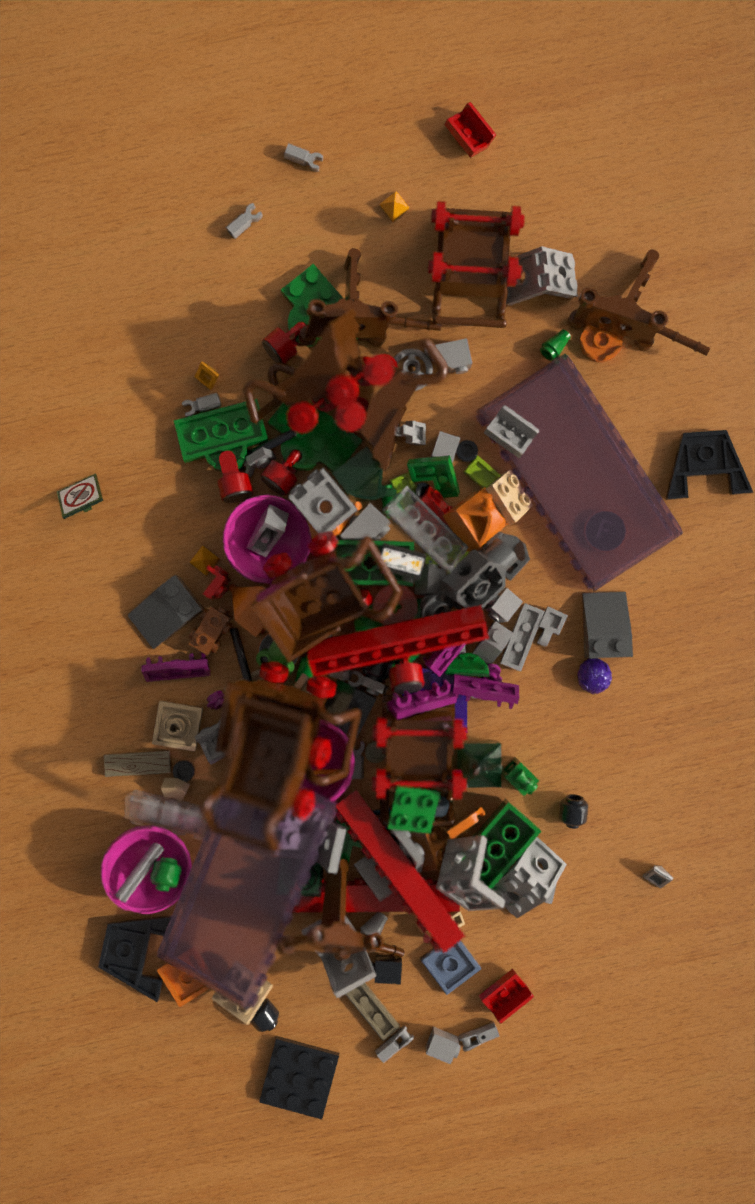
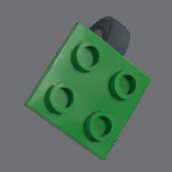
[387,785,449,834]

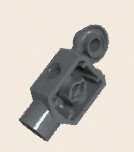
[420,538,518,618]

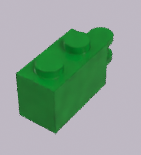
[501,757,539,796]

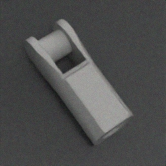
[458,1022,500,1052]
[375,1026,414,1063]

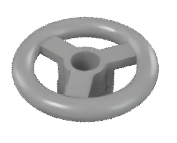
[394,349,433,391]

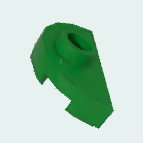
[445,653,490,677]

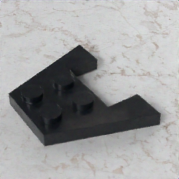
[665,430,754,500]
[98,915,177,1003]

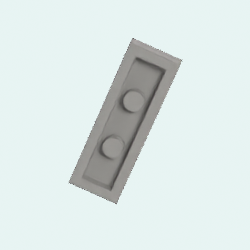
[500,603,545,672]

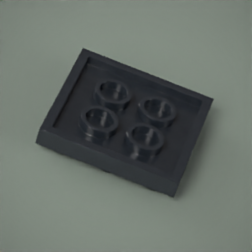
[259,1036,339,1120]

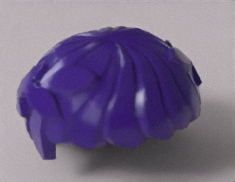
[577,658,612,694]

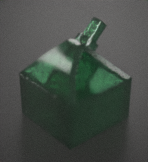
[332,446,397,502]
[456,741,503,788]

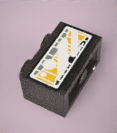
[377,543,427,584]

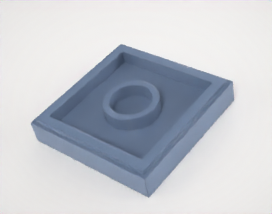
[420,940,481,995]

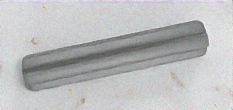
[115,842,164,902]

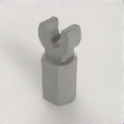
[284,143,323,172]
[225,203,263,239]
[182,392,221,417]
[352,741,365,779]

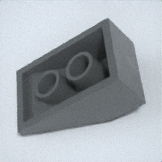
[127,575,205,649]
[582,592,633,658]

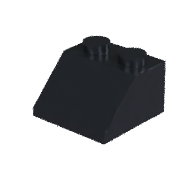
[324,679,376,738]

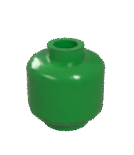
[150,857,182,892]

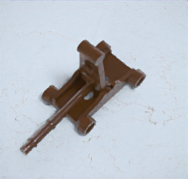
[299,248,442,347]
[568,249,710,356]
[276,859,405,961]

